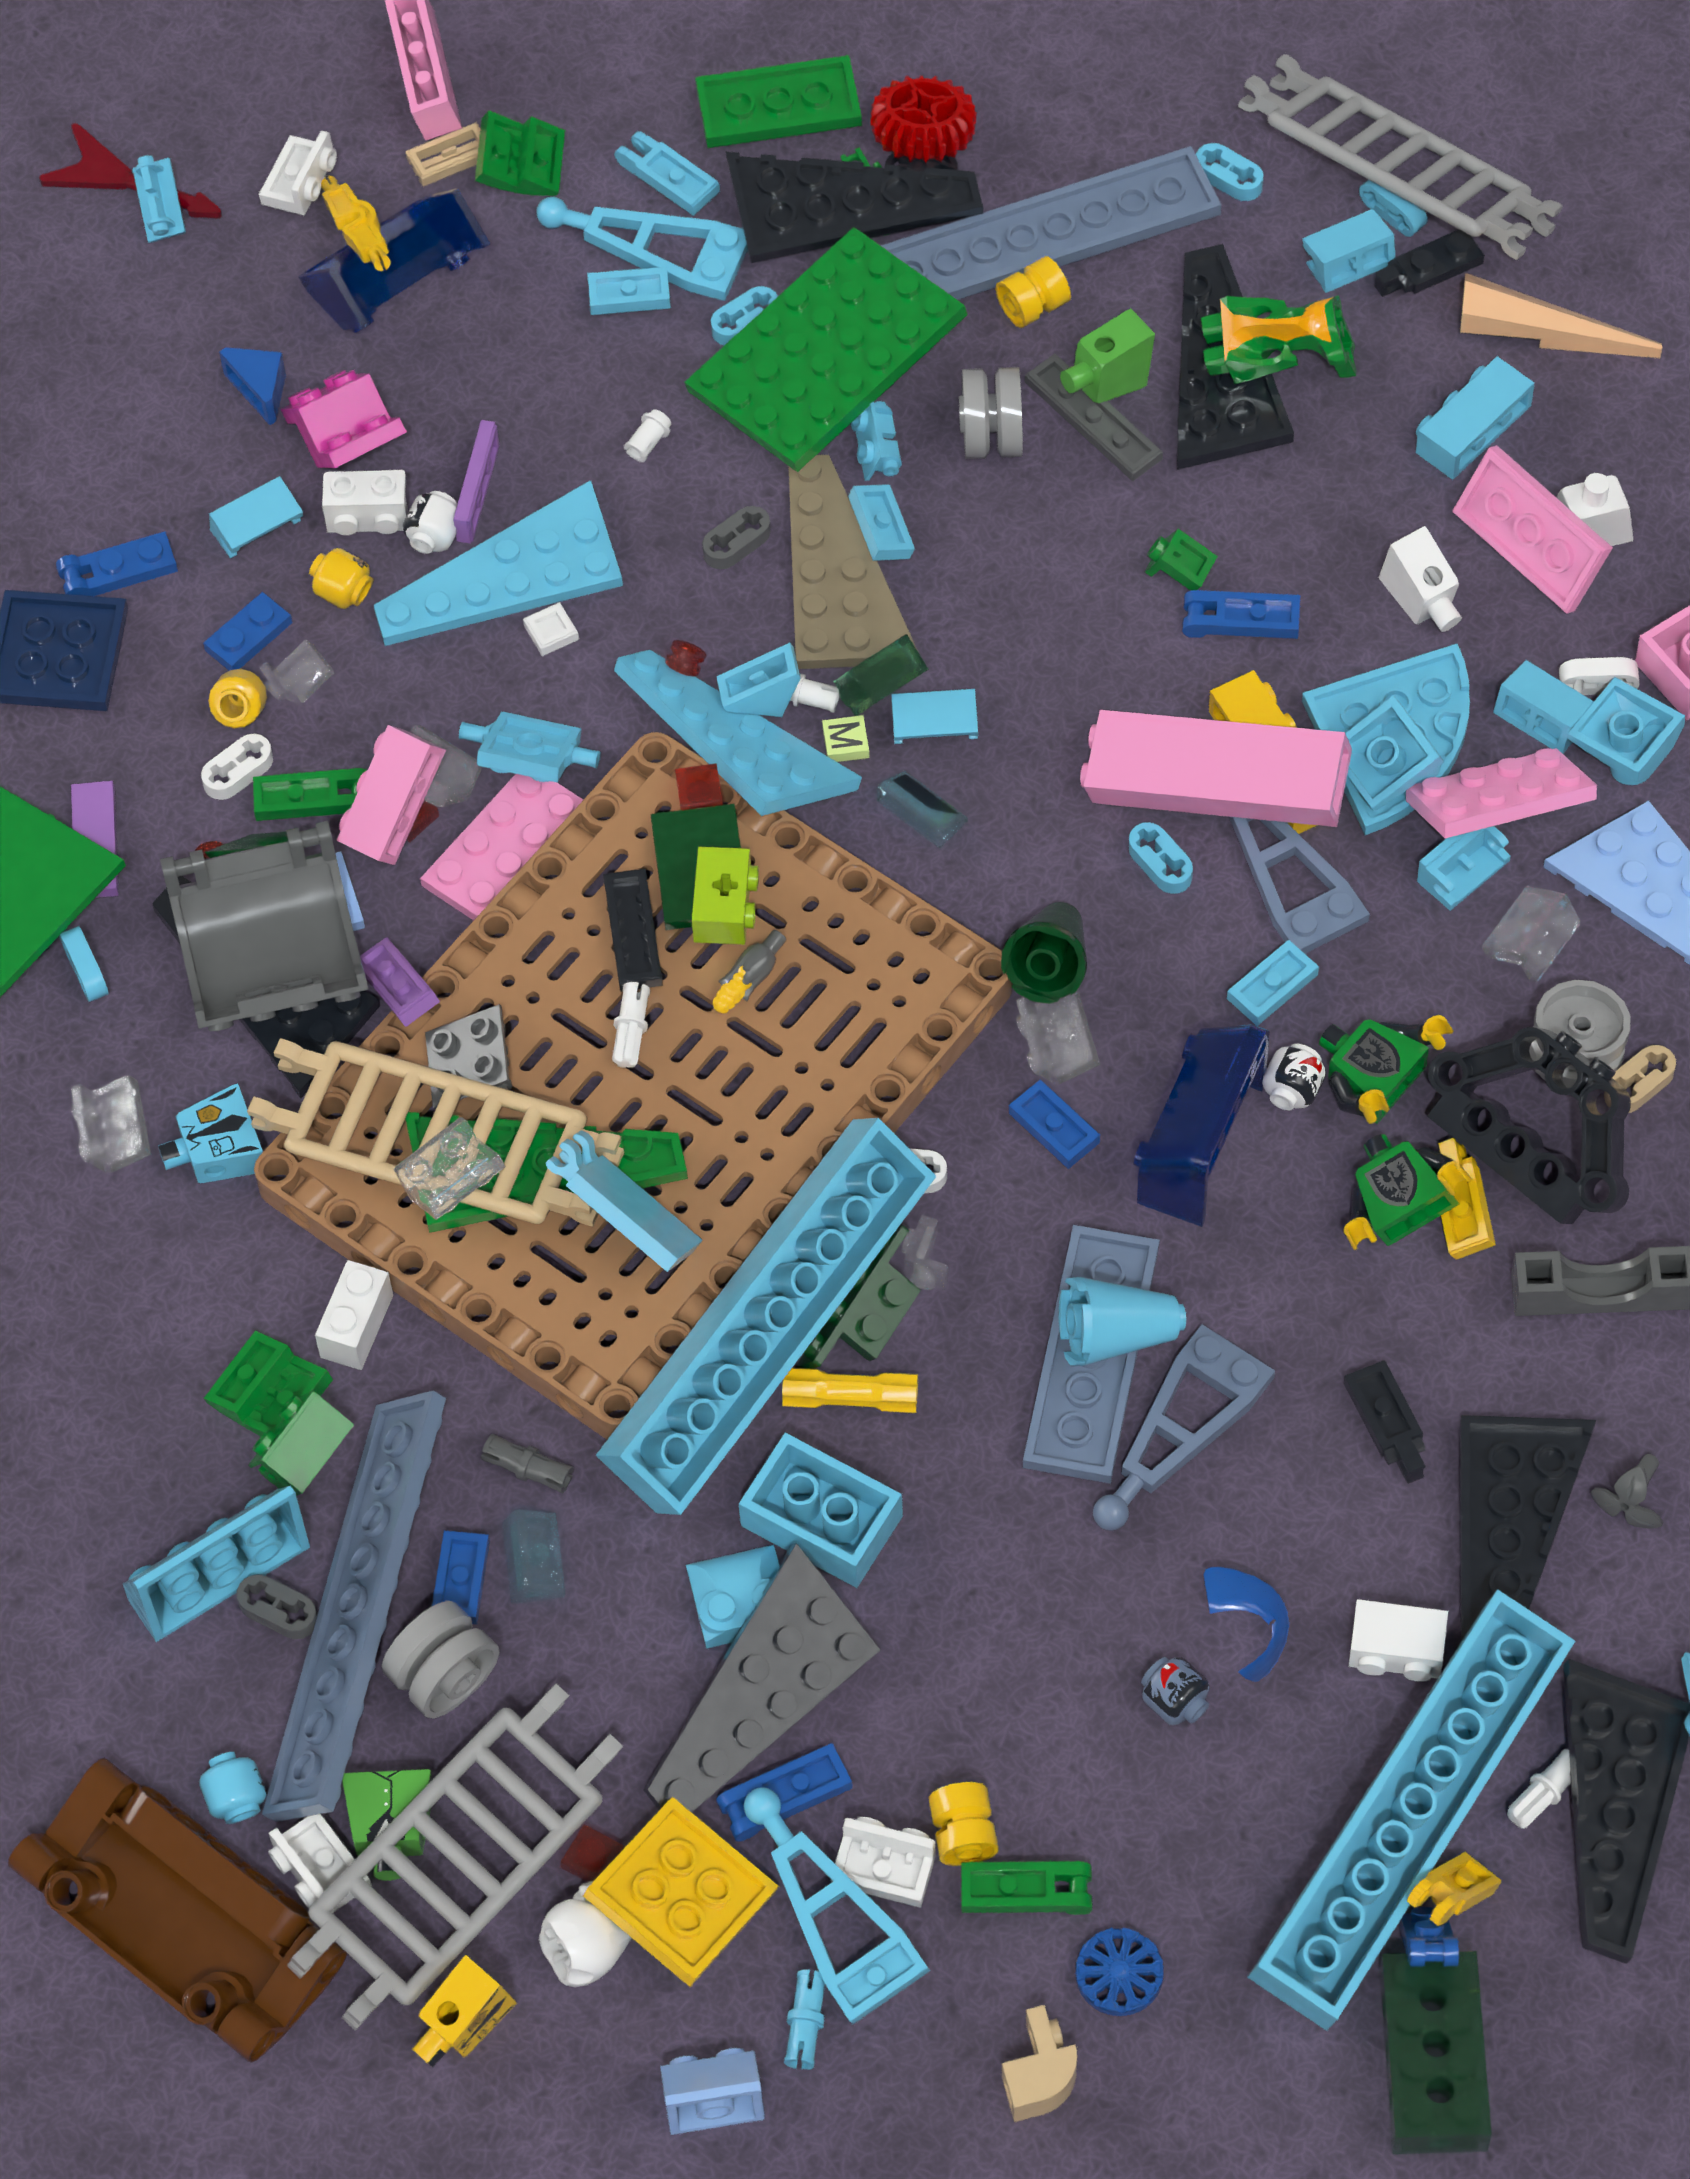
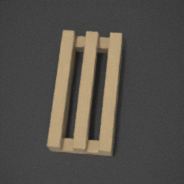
[405,122,480,186]

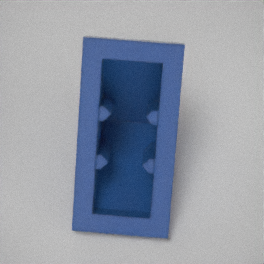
[219,347,286,425]

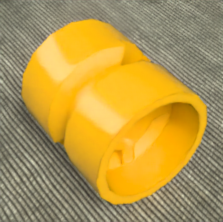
[995,256,1071,328]
[929,1782,998,1866]

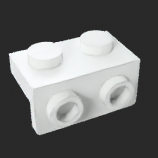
[259,131,337,215]
[322,470,408,535]
[268,1814,371,1913]
[831,1817,936,1908]

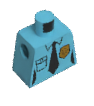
[158,1083,263,1183]

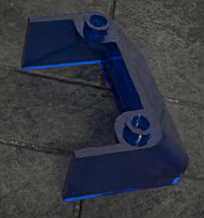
[298,188,491,333]
[1133,1025,1270,1227]

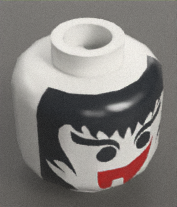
[402,491,457,554]
[1262,1044,1326,1110]

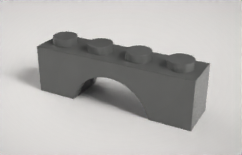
[1511,1246,1690,1316]

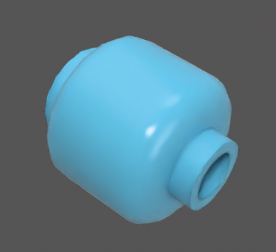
[199,1752,267,1824]

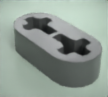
[702,506,771,569]
[237,1574,317,1639]

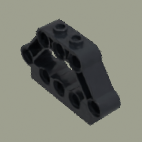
[1427,1027,1631,1224]

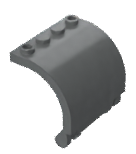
[160,821,368,1031]

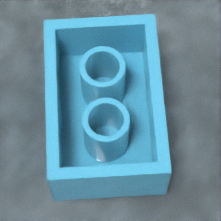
[739,1433,903,1588]

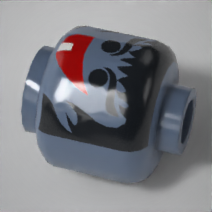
[1141,1657,1210,1725]

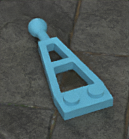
[537,197,748,301]
[744,1787,930,2024]

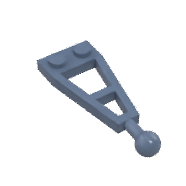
[1230,817,1370,954]
[1093,1324,1275,1531]

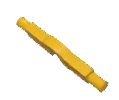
[321,176,391,271]

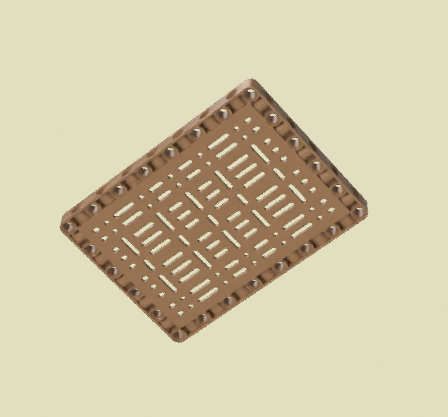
[254,732,1013,1440]

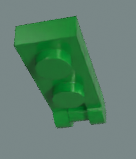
[253,768,367,821]
[961,1861,1093,1915]

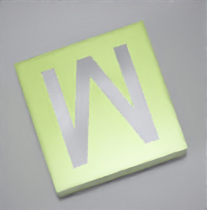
[822,715,869,762]

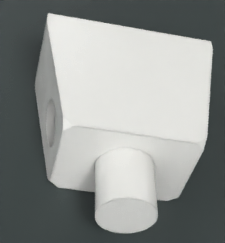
[1557,473,1633,546]
[1379,526,1462,632]

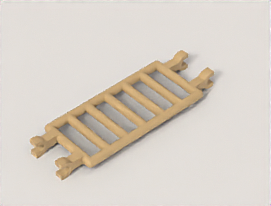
[247,1038,624,1227]

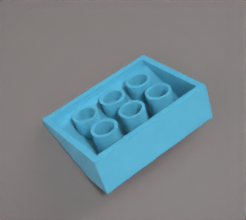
[123,1486,310,1642]

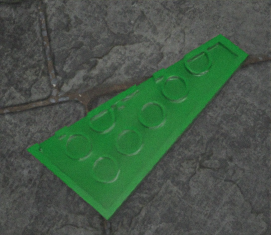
[405,1112,688,1233]

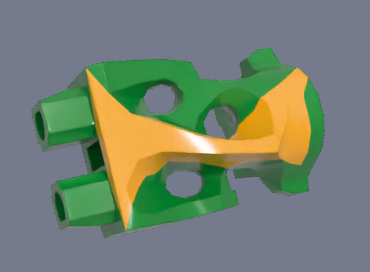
[1201,295,1356,384]

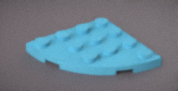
[1302,643,1470,835]

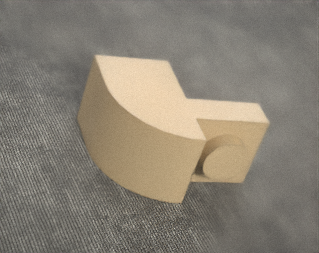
[1002,2005,1077,2122]

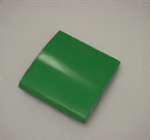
[475,110,565,196]
[204,1331,333,1437]

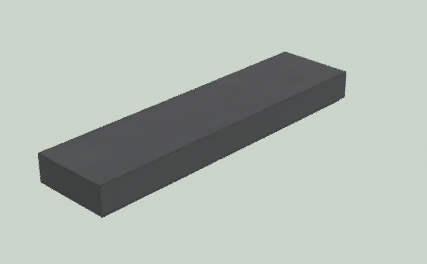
[1025,353,1163,482]

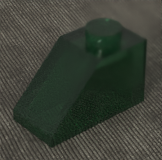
[834,634,929,716]

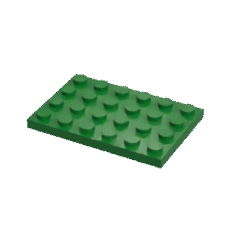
[685,227,968,473]

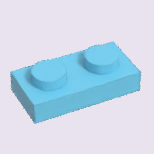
[588,267,671,315]
[848,484,915,561]
[1227,940,1319,1026]

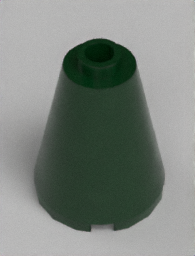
[1001,902,1087,1004]

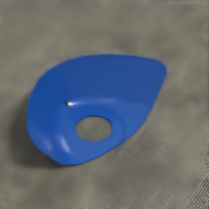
[1203,1567,1289,1682]

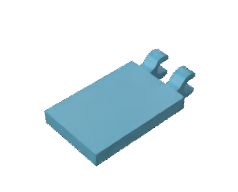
[546,1131,703,1272]

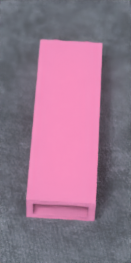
[1080,710,1352,827]

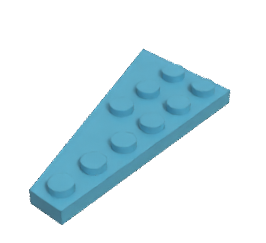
[374,480,623,646]
[614,650,862,816]

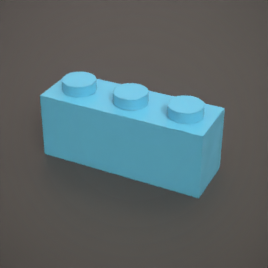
[1416,356,1535,480]

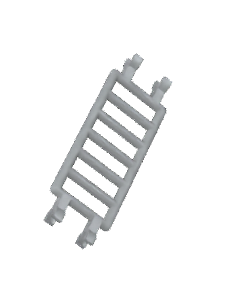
[1238,54,1563,260]
[287,1683,623,2030]

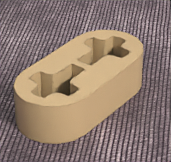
[1604,1045,1676,1113]

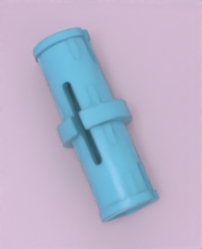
[784,1970,825,2070]

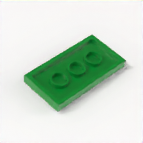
[695,55,862,148]

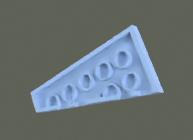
[1544,801,1690,965]

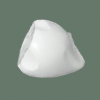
[539,1881,631,1987]

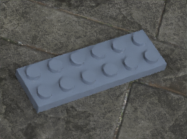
[1023,1225,1160,1484]

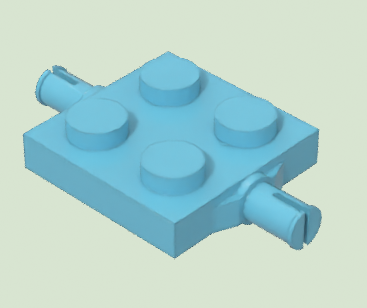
[459,711,600,783]

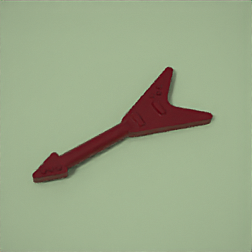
[39,123,222,218]

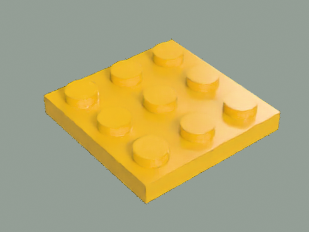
[583,1796,779,1987]

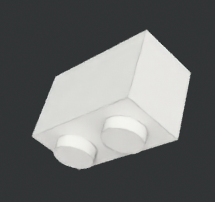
[315,1260,393,1370]
[1349,1599,1448,1681]

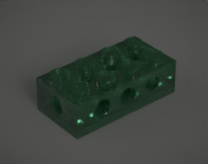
[1379,1951,1492,2155]

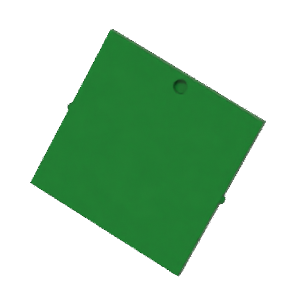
[0,786,126,997]

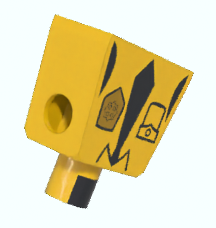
[412,1955,517,2068]

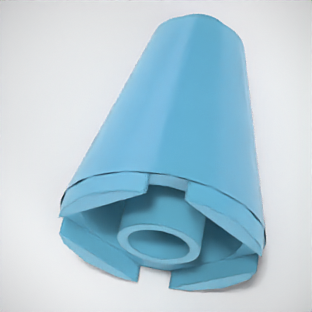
[1058,1277,1186,1366]

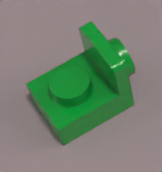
[1145,528,1218,591]

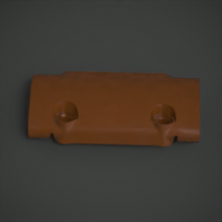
[8,1758,347,2063]

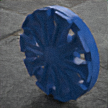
[1075,1928,1164,2016]

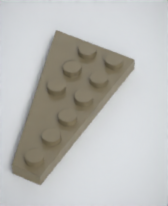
[789,455,920,669]

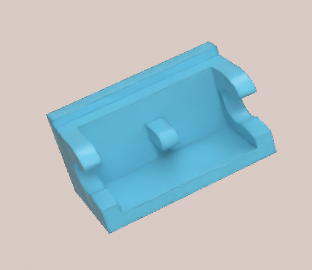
[1303,209,1395,293]
[209,476,303,558]
[1493,660,1594,754]
[892,689,978,744]
[1417,826,1510,911]

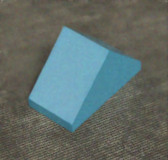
[716,643,801,717]

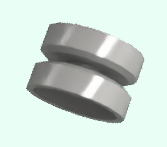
[959,367,1023,459]
[1529,980,1631,1088]
[382,1600,500,1719]

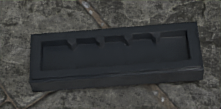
[603,869,663,992]

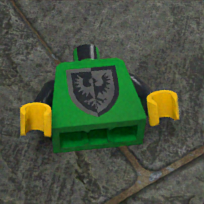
[1319,1015,1454,1124]
[1344,1134,1472,1250]

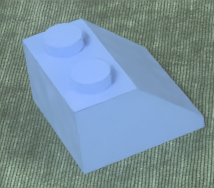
[660,2048,765,2135]

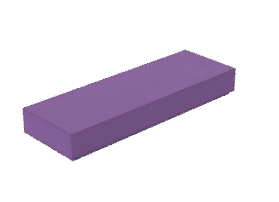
[453,420,500,544]
[71,781,119,898]
[360,937,440,1027]

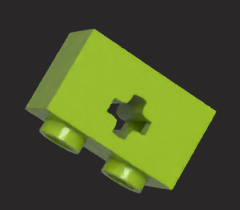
[692,847,759,945]

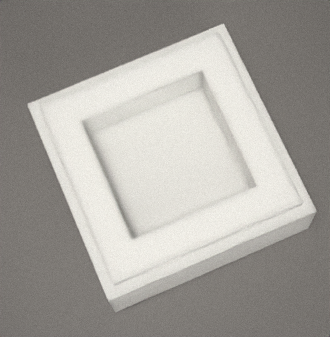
[523,602,579,656]

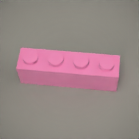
[385,0,462,141]

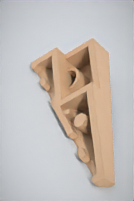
[1460,273,1662,358]

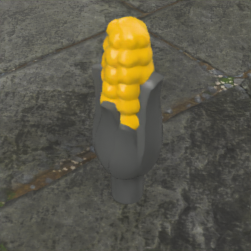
[713,930,786,1014]

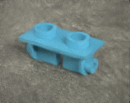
[132,155,186,243]
[851,401,902,481]

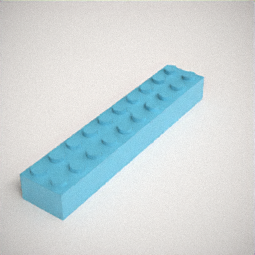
[596,1118,937,1515]
[1247,1590,1575,2031]

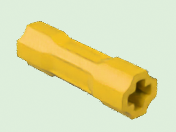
[782,1368,918,1413]

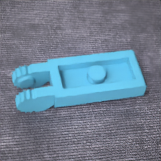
[614,131,720,216]

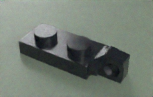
[1374,229,1485,297]
[1344,1360,1425,1484]

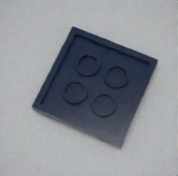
[0,590,128,711]

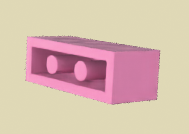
[336,725,446,865]

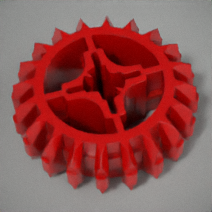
[870,74,977,163]

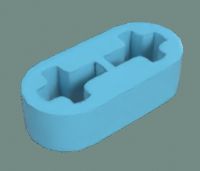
[1196,143,1263,201]
[1359,179,1427,237]
[711,286,778,345]
[1129,822,1193,894]
[59,926,109,1002]

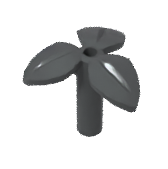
[1590,1454,1663,1529]

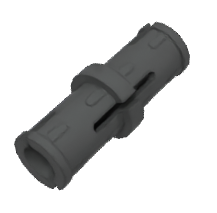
[481,1434,574,1493]

